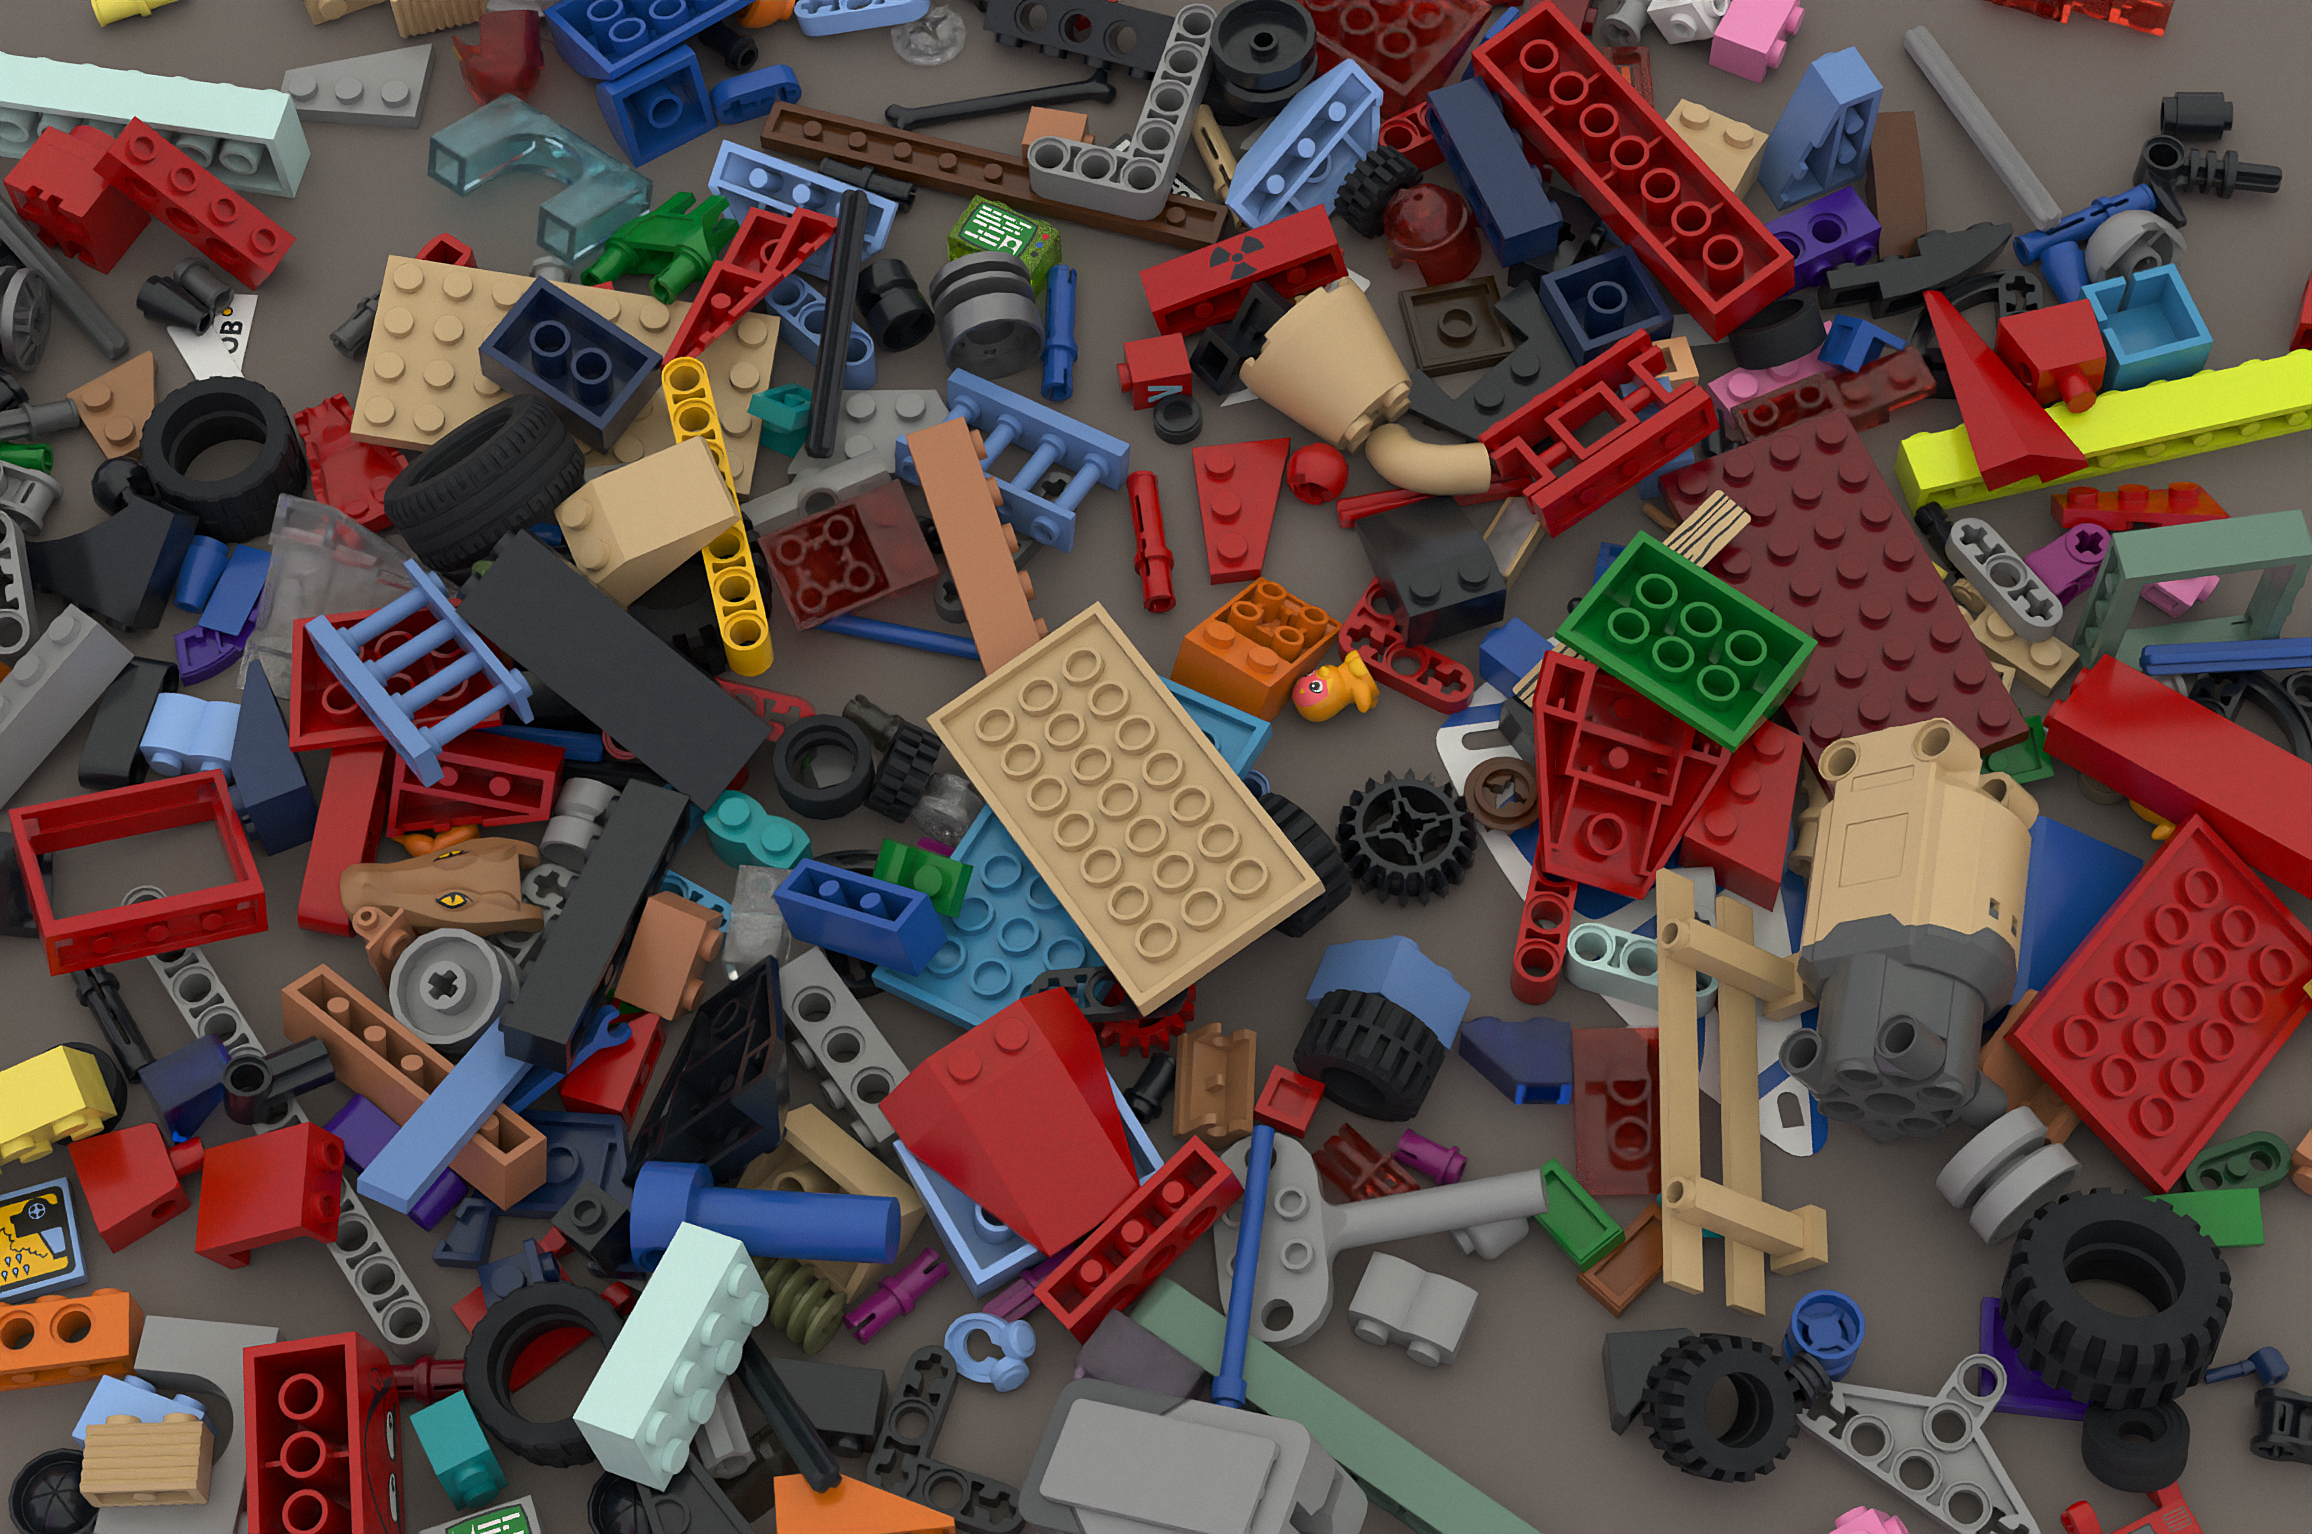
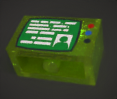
[947,195,1062,299]

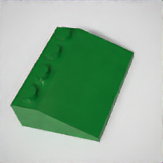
[1554,530,1818,753]

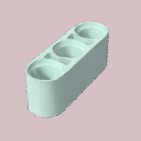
[1563,923,1718,1019]

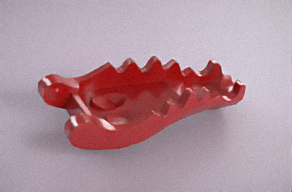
[293,393,409,553]

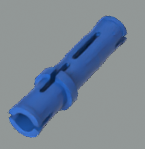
[2013,183,2156,266]
[1040,265,1078,401]

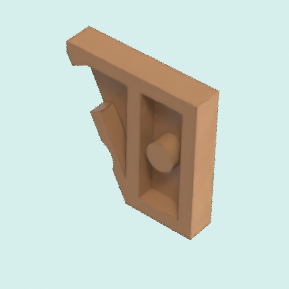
[66,350,159,460]

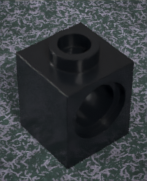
[550,1178,631,1277]

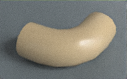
[1365,423,1491,496]

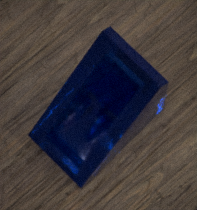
[138,1034,232,1145]

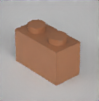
[613,890,724,1021]

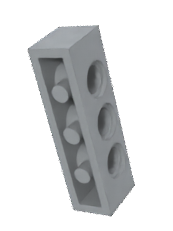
[779,946,910,1164]

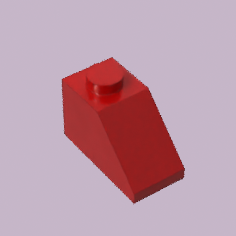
[558,1013,667,1133]

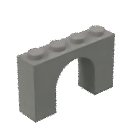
[94,1315,287,1534]

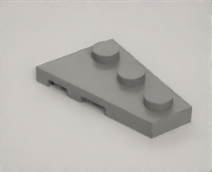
[280,43,436,129]

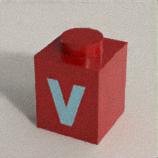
[1116,332,1192,411]

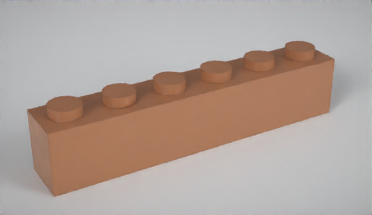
[905,416,1049,677]
[281,963,547,1211]

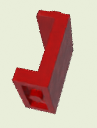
[195,1121,345,1270]

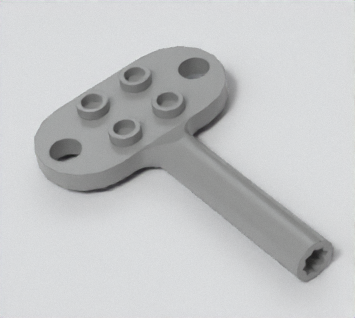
[1213,1133,1550,1349]

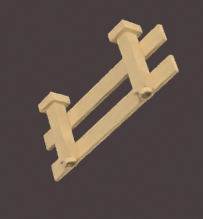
[1656,868,1828,1318]

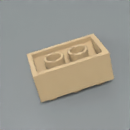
[736,1103,927,1304]

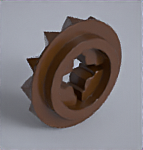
[1463,756,1539,836]

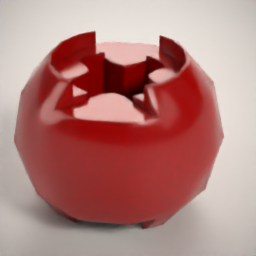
[1286,442,1349,505]

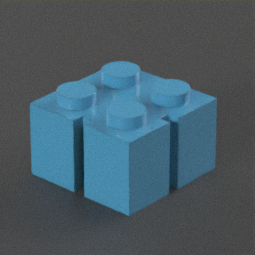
[2077,263,2214,392]

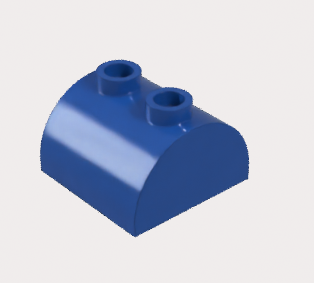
[596,42,718,168]

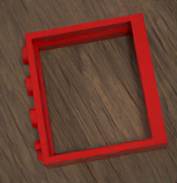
[8,768,268,977]

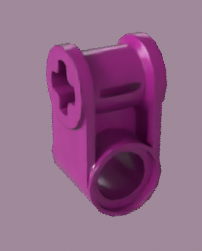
[2011,523,2111,608]

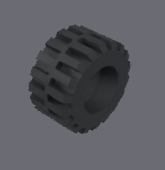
[1257,792,1352,938]
[1293,989,1445,1122]
[1641,1333,1803,1483]

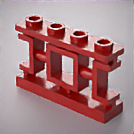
[1478,328,1720,539]

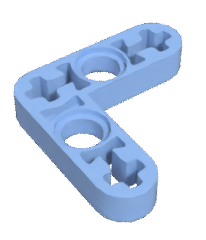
[794,0,931,37]

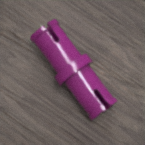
[842,1247,950,1345]

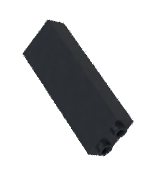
[455,528,775,812]

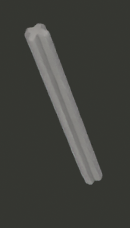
[1904,25,2062,232]

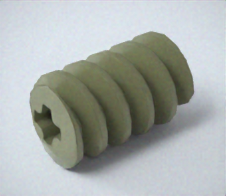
[750,1256,847,1356]

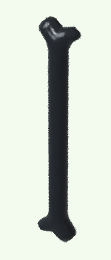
[885,68,1116,131]

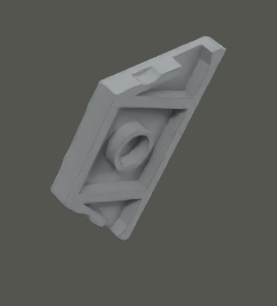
[788,389,949,484]

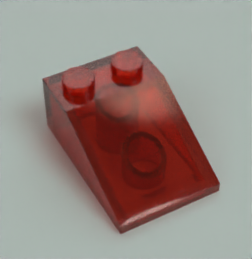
[1570,1025,1662,1195]

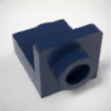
[477,1237,562,1309]

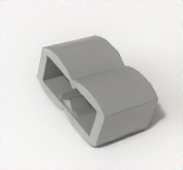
[1348,1251,1479,1367]

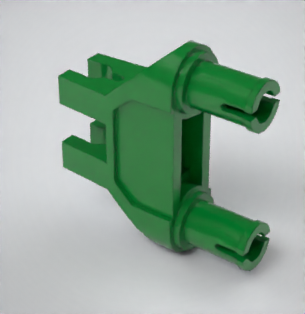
[580,192,740,305]

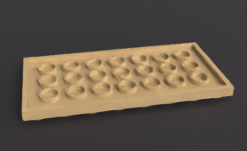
[350,255,781,502]
[926,601,1326,1017]

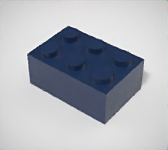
[478,275,663,456]

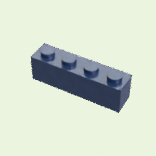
[1426,76,1563,268]

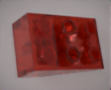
[757,479,939,633]

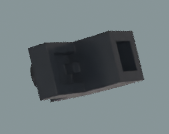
[1189,281,1293,396]

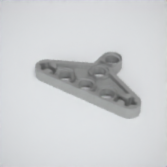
[1794,1354,2041,1534]

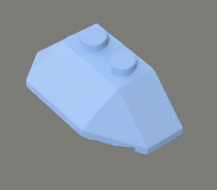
[1225,58,1384,230]
[708,139,899,281]

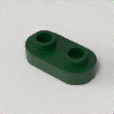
[2181,1131,2292,1194]

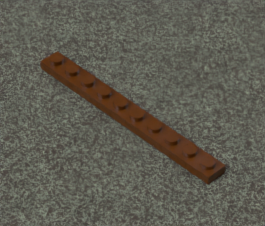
[760,100,1229,251]

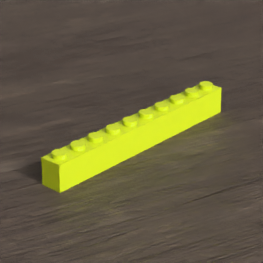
[1894,349,2312,517]

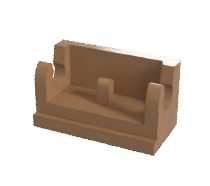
[1172,1022,1257,1150]

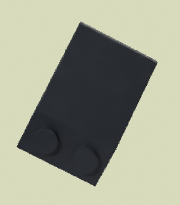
[1354,495,1507,649]

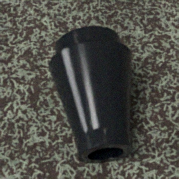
[136,275,214,336]

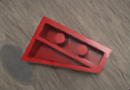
[386,730,567,838]

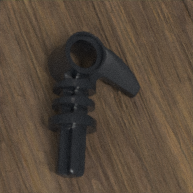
[2133,135,2282,229]

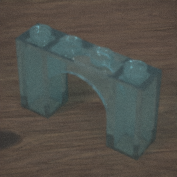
[427,92,653,267]

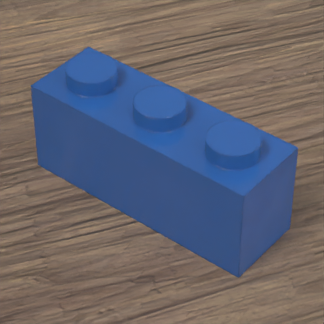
[773,858,948,977]

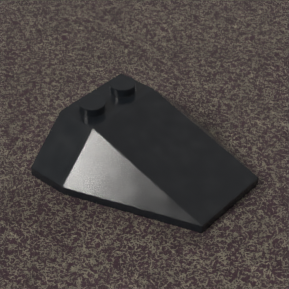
[622,954,790,1187]

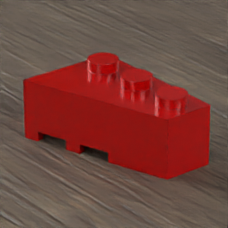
[1678,720,1804,912]

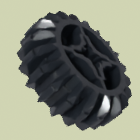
[1335,768,1479,908]

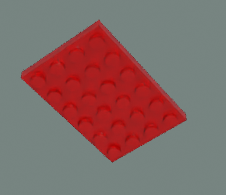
[2003,812,2312,1195]

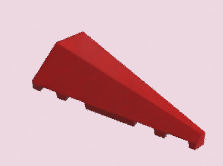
[661,206,838,378]
[1923,290,2089,492]

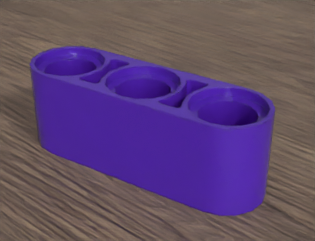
[322,1093,469,1232]

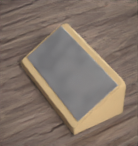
[1482,497,1545,595]

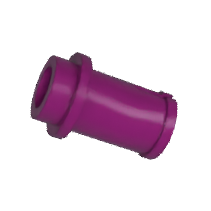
[1393,1128,1468,1186]

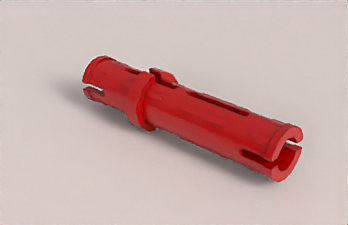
[1126,470,1176,613]

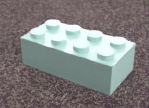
[573,1221,770,1492]

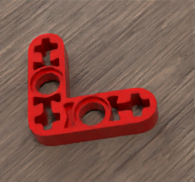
[1338,575,1475,715]

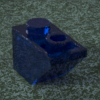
[1458,1017,1573,1104]

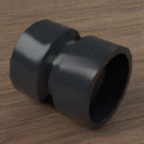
[855,258,936,352]

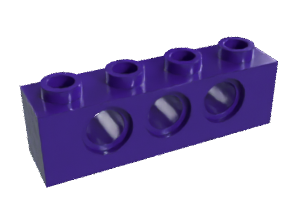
[1764,185,1882,298]

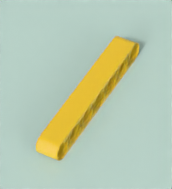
[661,357,774,677]

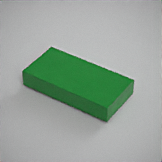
[1530,1157,1626,1273]

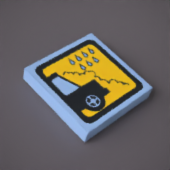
[0,1177,89,1304]

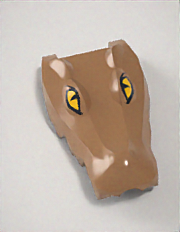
[340,837,544,937]

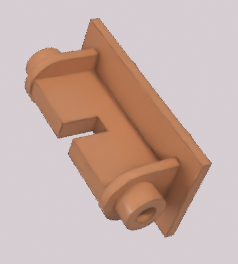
[352,906,417,995]

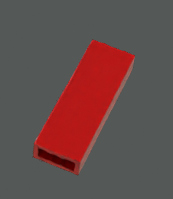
[2043,653,2312,900]

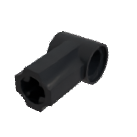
[222,1035,335,1125]

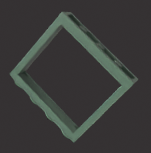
[2072,509,2312,674]

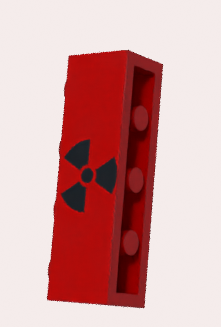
[1139,203,1349,337]

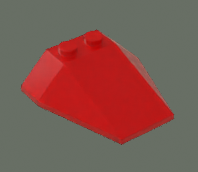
[1532,650,1731,900]
[878,986,1141,1259]

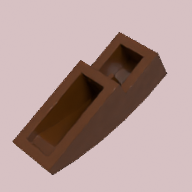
[1865,111,1927,261]

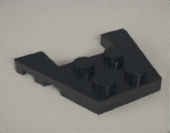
[1406,279,1577,455]

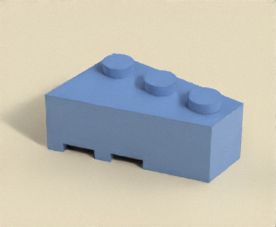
[1757,46,1883,211]

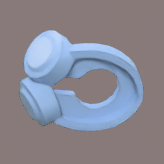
[944,1312,1036,1392]

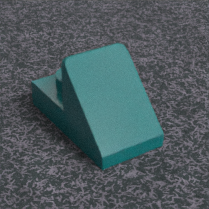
[747,382,813,459]

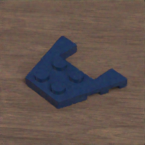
[432,1109,646,1281]

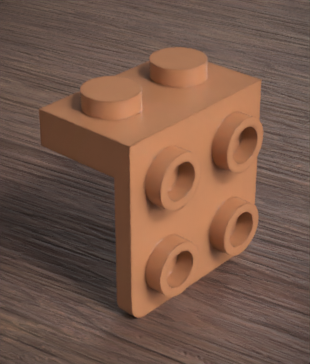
[1978,989,2081,1147]

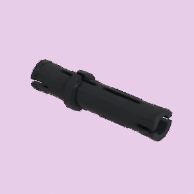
[70,966,160,1084]

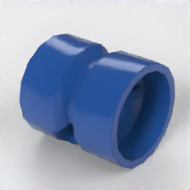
[1782,1289,1865,1382]

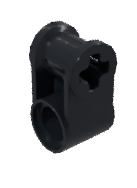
[2250,1388,2312,1465]

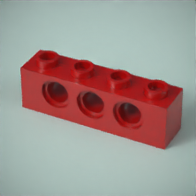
[93,116,296,291]
[1032,1135,1245,1348]

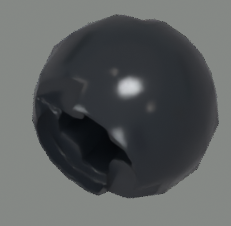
[91,456,155,517]

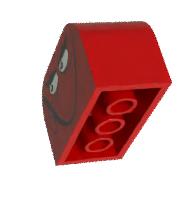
[243,1331,406,1534]

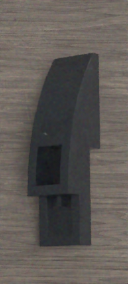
[1817,222,2013,320]

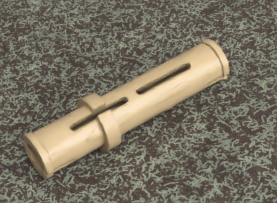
[1191,104,1250,233]

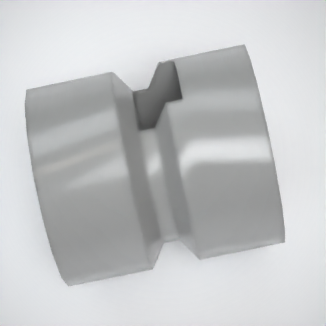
[539,777,622,874]

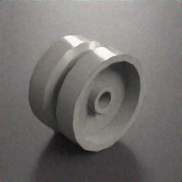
[389,928,523,1058]
[1935,1105,2082,1246]

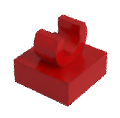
[1253,1064,1326,1139]

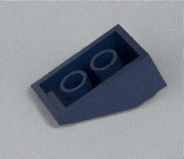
[227,659,319,857]

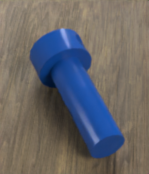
[630,1161,901,1273]

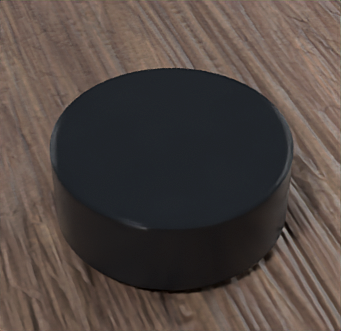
[1153,394,1203,445]

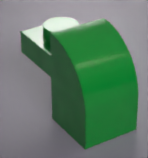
[872,838,974,918]

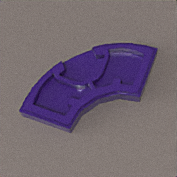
[174,575,272,687]

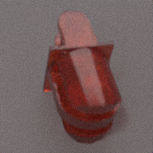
[1311,1122,1421,1202]

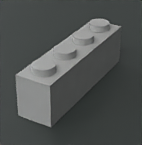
[0,604,135,810]

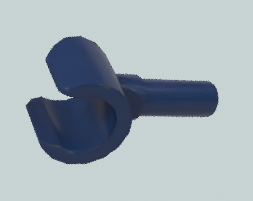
[2204,1346,2290,1388]

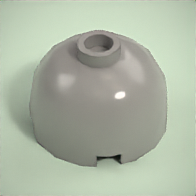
[2084,210,2187,310]

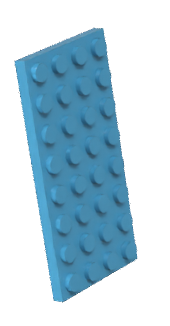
[871,675,1273,1031]

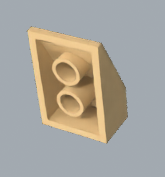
[1665,99,1769,201]
[553,435,741,607]

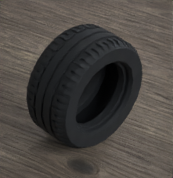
[384,393,585,573]

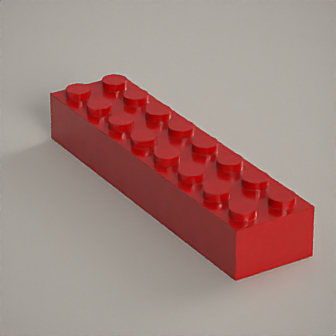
[1471,0,1795,343]

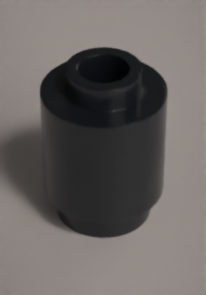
[2160,92,2233,140]

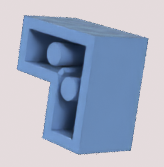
[1305,935,1471,1051]

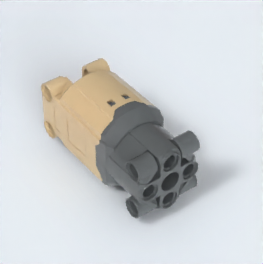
[1778,718,2039,1143]

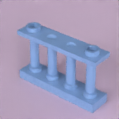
[895,367,1131,554]
[305,558,534,788]

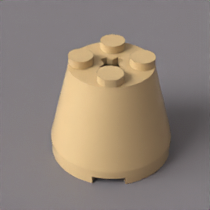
[1239,276,1412,455]

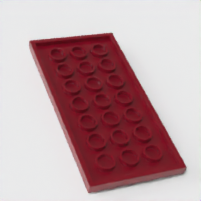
[1658,409,2030,802]

